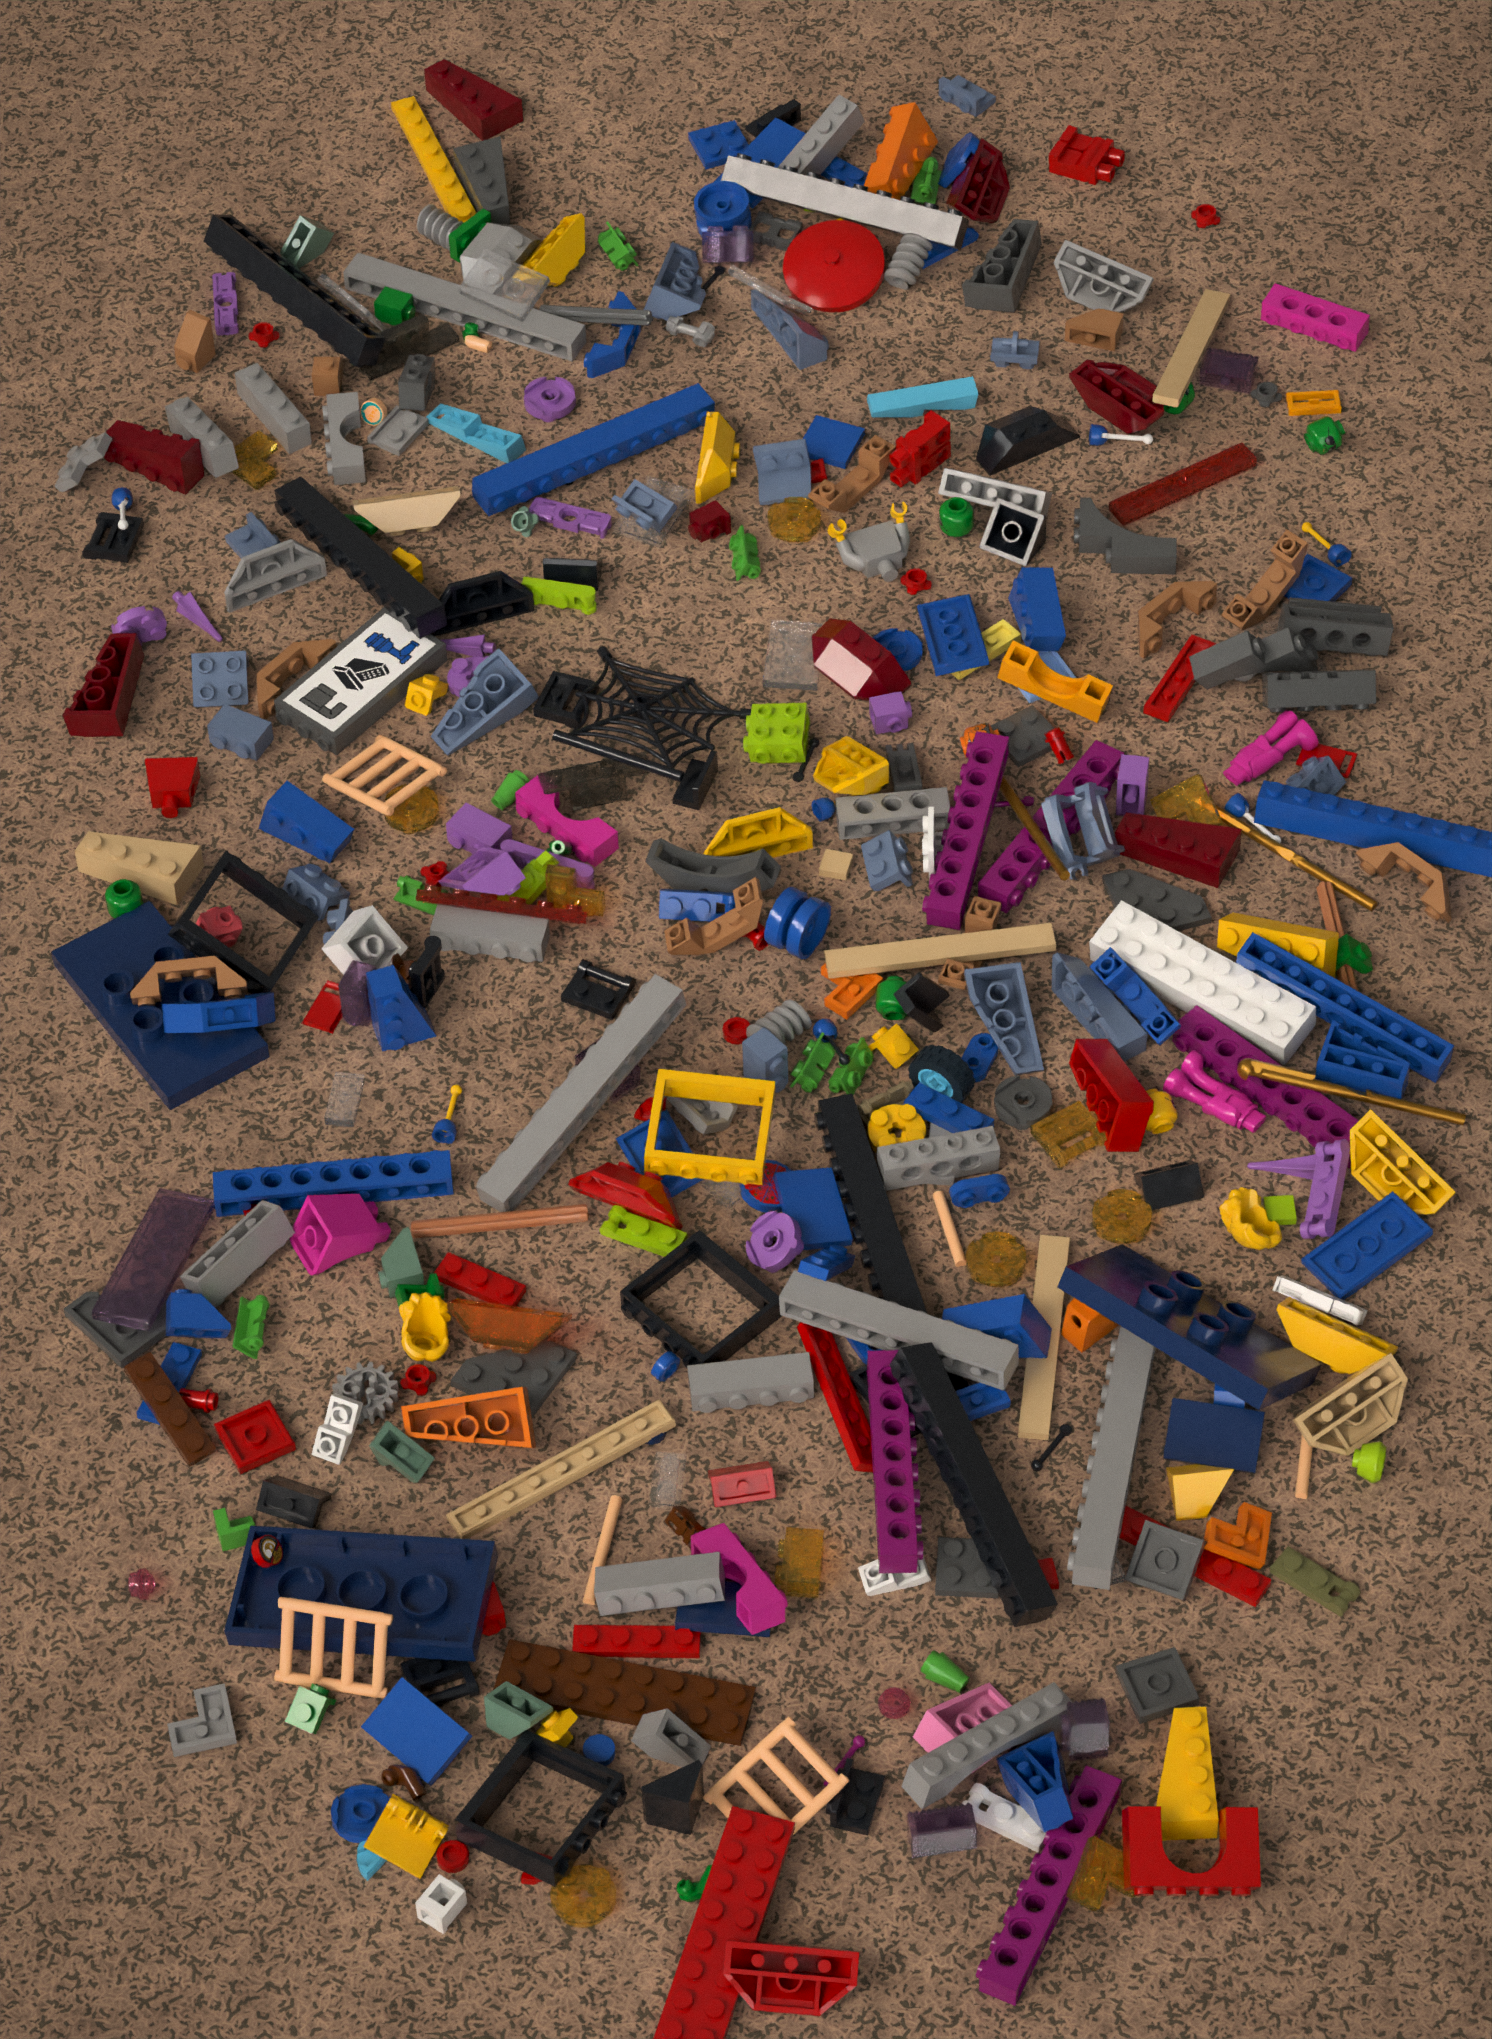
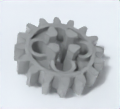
[332,1362,399,1424]

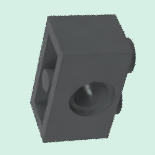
[398,354,435,411]

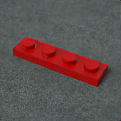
[1143,634,1216,722]
[572,1625,701,1658]

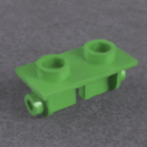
[911,157,942,204]
[598,221,639,271]
[729,525,761,581]
[393,875,457,915]
[790,1032,835,1092]
[828,1037,874,1095]
[232,1295,270,1359]

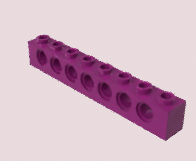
[922,731,1009,930]
[978,740,1125,914]
[1172,1005,1359,1169]
[867,1350,923,1573]
[976,1765,1122,2006]

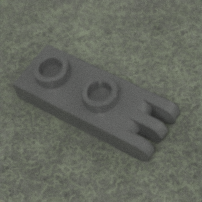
[885,743,922,792]

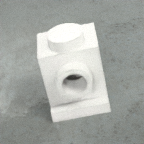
[415,1874,467,1934]

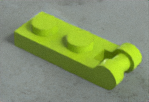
[521,576,597,615]
[599,1205,688,1257]

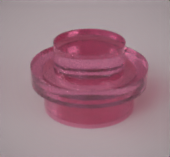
[128,1568,155,1600]
[878,1687,910,1719]

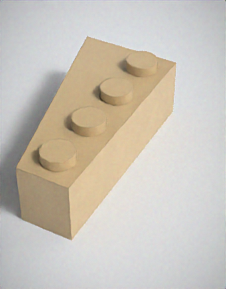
[75,831,204,905]

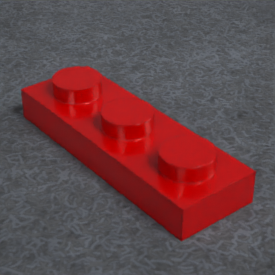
[434,1252,527,1313]

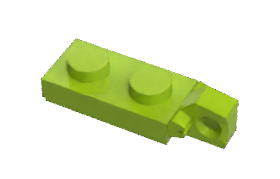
[491,850,559,915]

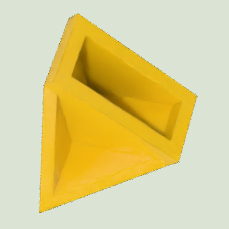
[1166,1464,1234,1521]

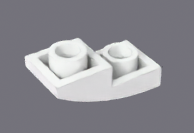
[312,1393,363,1465]
[858,1555,931,1596]

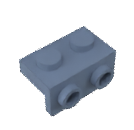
[612,479,678,533]
[861,830,913,891]
[282,864,350,921]

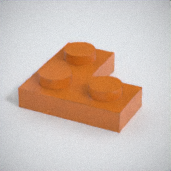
[821,963,883,1020]
[1204,1502,1272,1570]

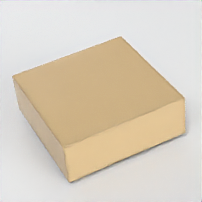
[819,849,853,880]

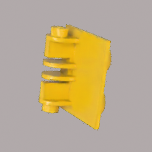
[363,1794,449,1879]

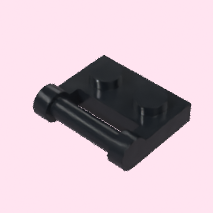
[82,512,144,563]
[533,671,599,729]
[409,936,445,1009]
[561,959,636,1020]
[400,1658,480,1706]

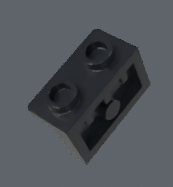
[826,1758,885,1836]

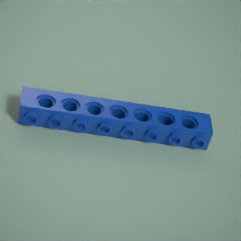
[1236,932,1454,1083]
[213,1150,454,1217]

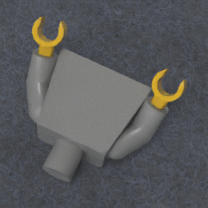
[827,502,910,582]

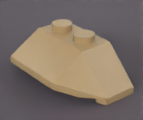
[352,486,461,536]
[1293,1353,1408,1456]

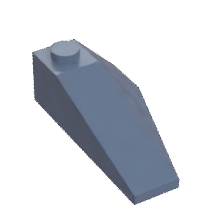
[643,242,706,321]
[751,289,829,370]
[431,648,539,756]
[964,962,1044,1076]

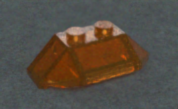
[447,1298,572,1353]

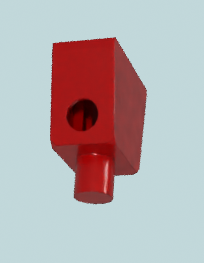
[145,757,200,818]

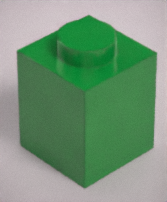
[374,286,416,328]

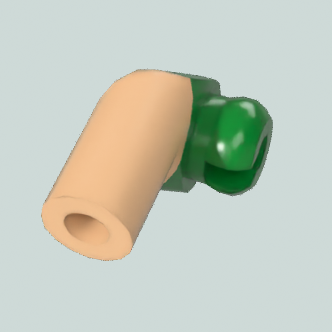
[462,322,492,354]

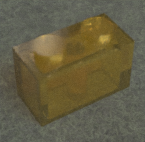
[775,1527,824,1598]

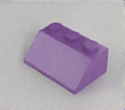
[439,847,526,896]

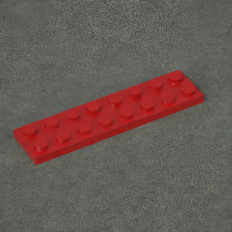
[653,1806,795,2039]

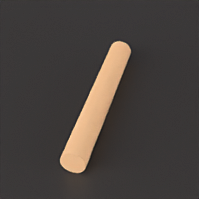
[932,1191,967,1267]
[1295,1435,1313,1499]

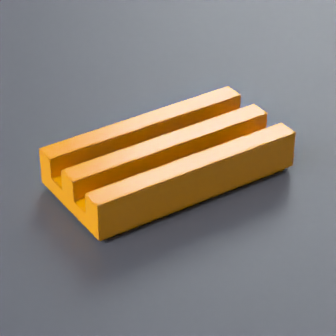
[1286,390,1341,416]

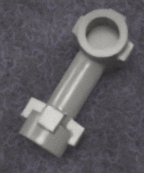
[666,316,715,347]

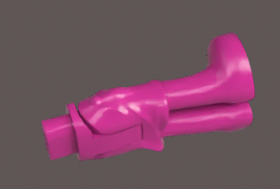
[1223,710,1318,786]
[1163,1050,1267,1133]

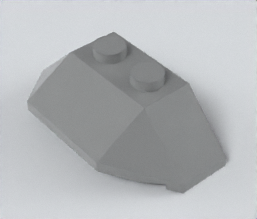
[459,223,541,296]
[1053,240,1154,313]
[224,539,327,613]

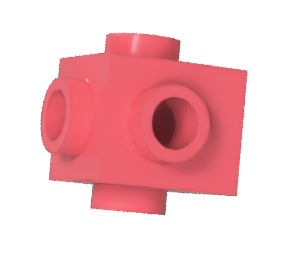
[196,906,243,948]

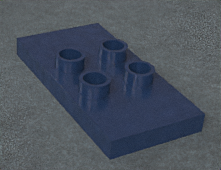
[51,901,270,1110]
[1057,1244,1322,1410]
[224,1526,498,1662]

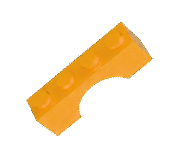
[997,640,1113,723]

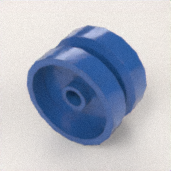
[694,181,752,245]
[764,887,831,959]

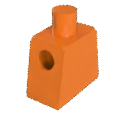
[1061,1298,1119,1353]

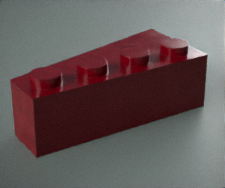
[424,59,523,141]
[103,420,205,495]
[62,633,145,737]
[1115,812,1242,888]

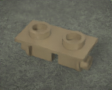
[857,1080,914,1127]

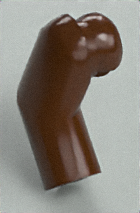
[381,1764,427,1801]

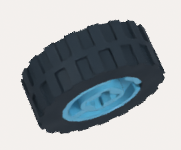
[908,1045,975,1103]

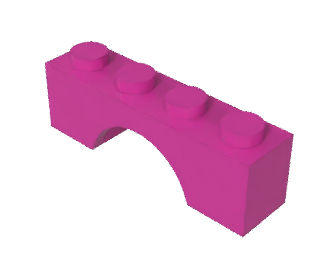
[515,774,619,867]
[691,1523,788,1635]

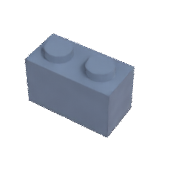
[207,704,274,761]
[742,1027,788,1093]

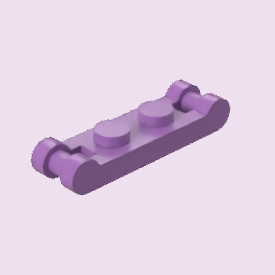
[500,839,595,894]
[1300,1139,1350,1239]

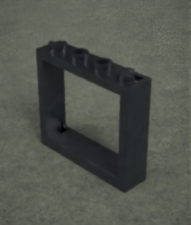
[167,851,319,994]
[620,1230,782,1368]
[454,1730,627,1887]

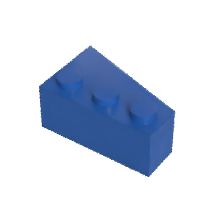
[942,1294,1052,1358]

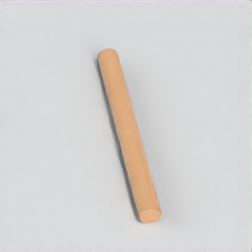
[583,1495,622,1605]

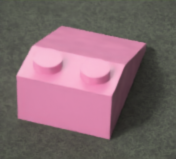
[913,1683,1012,1774]

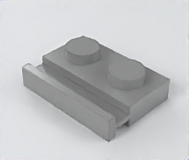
[367,405,429,456]

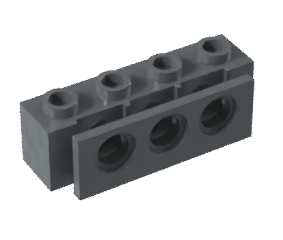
[1277,597,1394,656]

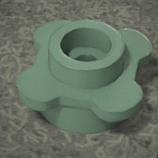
[511,506,539,537]

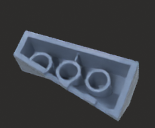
[1051,952,1148,1062]

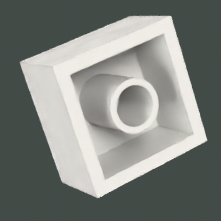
[322,905,408,990]

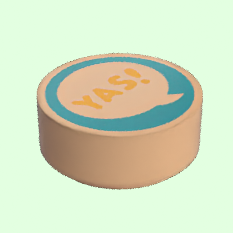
[360,398,387,426]

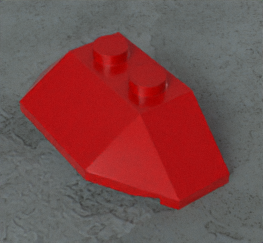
[568,1162,683,1231]
[723,1940,859,2016]

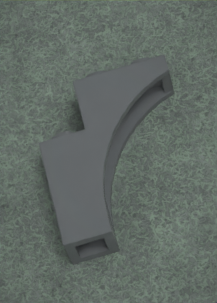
[1074,497,1177,575]
[1189,627,1318,690]
[645,838,781,904]

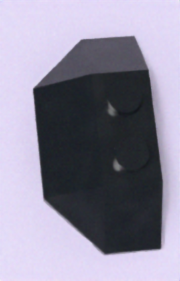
[976,406,1080,476]
[431,571,534,636]

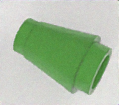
[491,770,530,810]
[920,1650,970,1694]

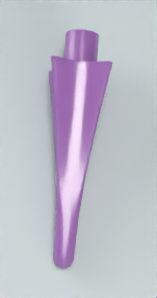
[172,591,223,642]
[441,634,496,657]
[1247,1154,1317,1180]

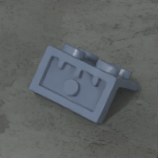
[753,439,812,505]
[191,651,249,708]

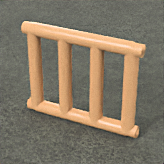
[322,735,447,816]
[274,1597,393,1699]
[703,1716,849,1835]

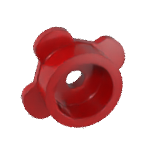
[1191,204,1220,228]
[248,322,279,348]
[900,568,932,595]
[420,861,449,888]
[400,1364,436,1396]

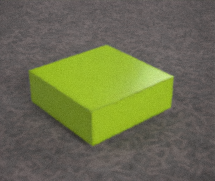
[1263,1195,1297,1225]

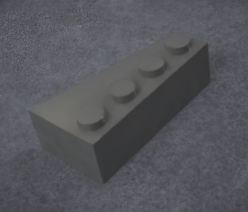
[453,136,510,225]
[1262,669,1376,712]

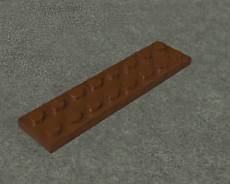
[493,1639,756,1746]

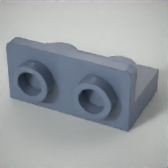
[939,75,996,117]
[225,512,281,558]
[1286,756,1346,795]

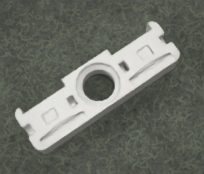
[1272,1275,1368,1325]

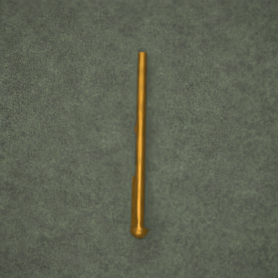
[1000,775,1070,881]
[1191,792,1378,912]
[1237,1058,1466,1125]

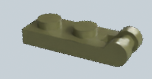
[1270,1546,1361,1617]

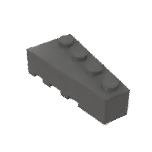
[962,219,1042,313]

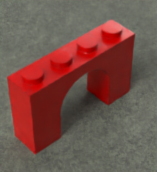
[1122,1806,1261,1897]

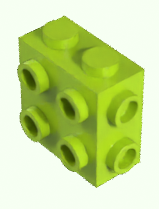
[743,703,810,764]

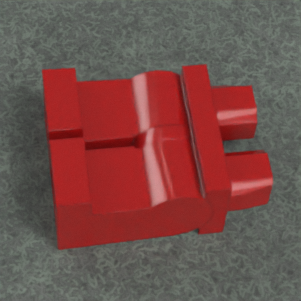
[1049,125,1125,185]
[889,410,951,487]

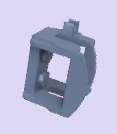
[1041,782,1125,880]

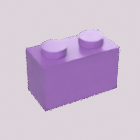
[1116,754,1149,816]
[446,803,512,854]

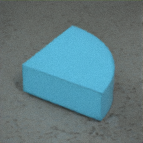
[356,1840,387,1881]

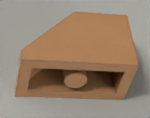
[1065,308,1124,352]
[174,310,216,373]
[312,357,345,396]

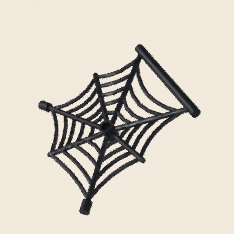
[552,646,751,782]

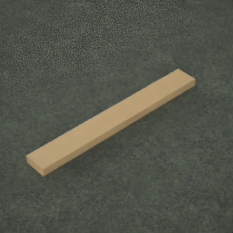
[1152,289,1230,408]
[824,923,1056,979]
[1018,1235,1070,1440]
[446,1399,676,1539]

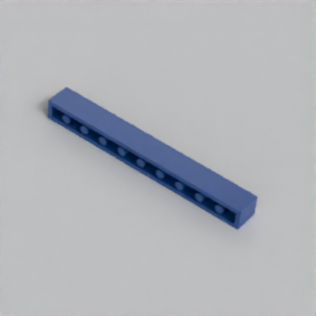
[472,383,715,517]
[1254,780,1492,877]

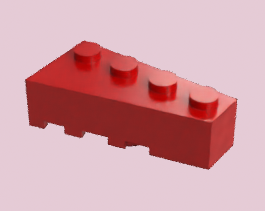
[1069,1039,1154,1152]

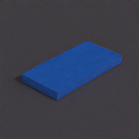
[714,117,806,209]
[917,594,989,676]
[1301,1191,1433,1300]

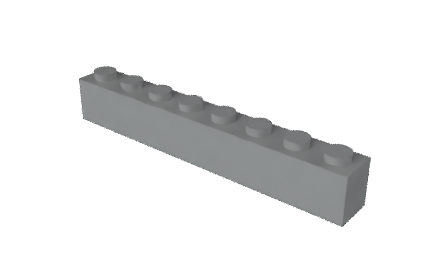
[779,1270,1019,1391]

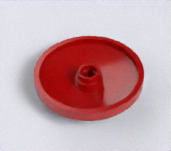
[783,220,886,312]

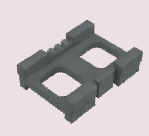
[746,211,803,251]

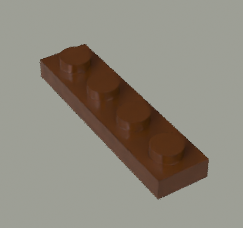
[124,1352,216,1467]

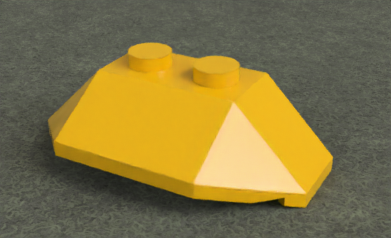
[513,213,585,287]
[695,412,740,504]
[813,736,889,795]
[703,807,813,858]
[1350,1109,1456,1215]
[1276,1297,1398,1374]

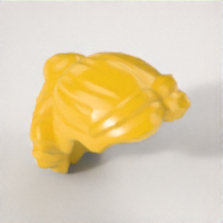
[1219,1187,1282,1250]
[399,1292,451,1362]

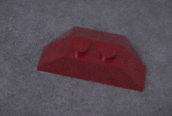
[946,138,1010,223]
[1069,359,1164,434]
[812,618,912,701]

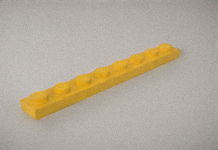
[391,96,476,223]

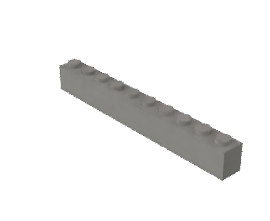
[343,253,586,362]
[476,974,686,1212]
[1067,1327,1155,1590]

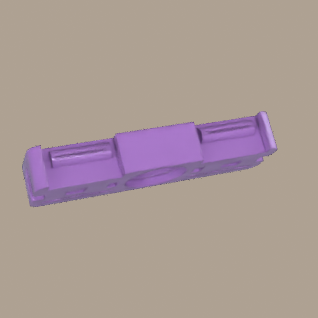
[212,272,239,335]
[529,497,612,539]

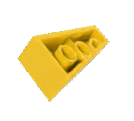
[1217,912,1339,978]
[1156,1707,1219,1841]

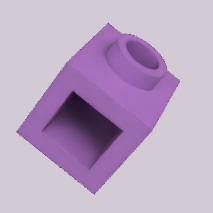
[869,691,912,734]

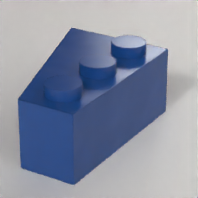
[1008,567,1066,651]
[258,780,354,863]
[366,965,437,1052]
[1315,1020,1410,1100]
[996,1731,1073,1832]

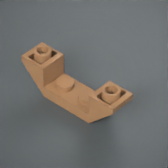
[808,435,896,513]
[1221,529,1309,630]
[1137,581,1217,659]
[256,639,337,720]
[1355,842,1452,923]
[664,877,763,955]
[938,896,1001,990]
[130,956,248,1007]

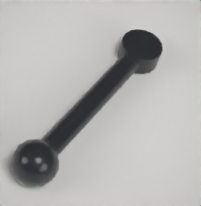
[701,266,725,291]
[792,737,820,782]
[1031,1424,1072,1471]

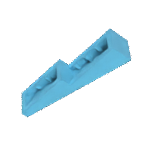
[867,376,979,417]
[426,403,526,463]

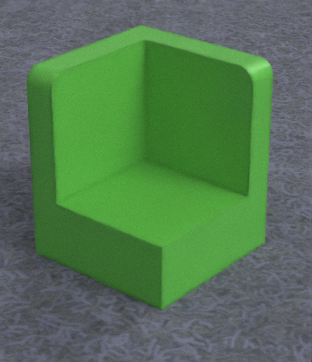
[213,1508,256,1551]

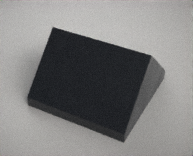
[979,497,1046,567]
[543,558,602,591]
[641,1760,704,1835]

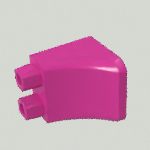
[290,1194,391,1276]

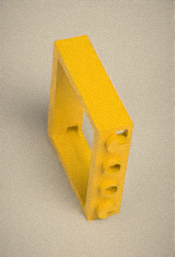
[644,1069,775,1185]

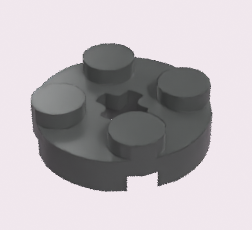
[994,1075,1053,1130]

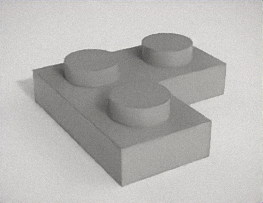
[54,432,112,492]
[167,1683,237,1757]

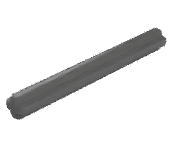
[538,305,653,326]

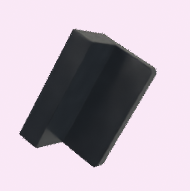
[745,99,801,137]
[673,750,718,810]
[894,972,950,1032]
[1134,1160,1204,1211]
[256,1475,332,1529]

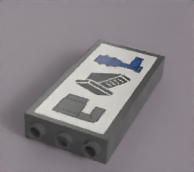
[274,607,447,755]

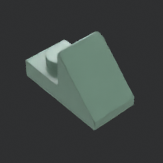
[369,1421,435,1483]

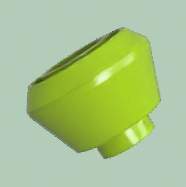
[1352,1441,1387,1484]

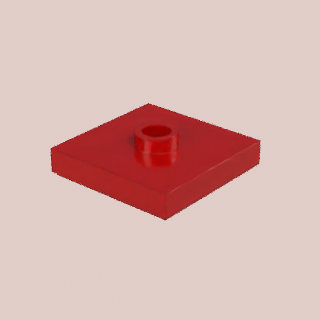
[214,1399,296,1474]

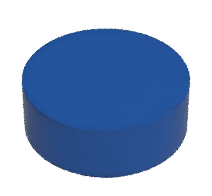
[651,1351,680,1382]
[583,1734,616,1766]

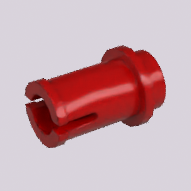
[1044,727,1074,764]
[179,1388,219,1413]

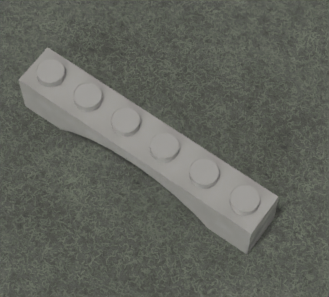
[901,1682,1075,1809]

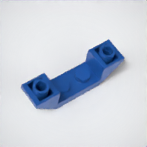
[584,291,641,378]
[1089,947,1181,1046]
[162,992,276,1033]

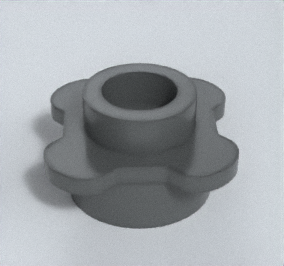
[1251,382,1282,408]

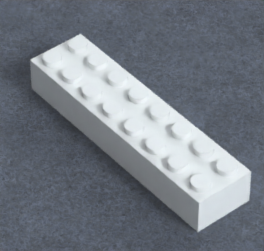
[1089,900,1316,1065]

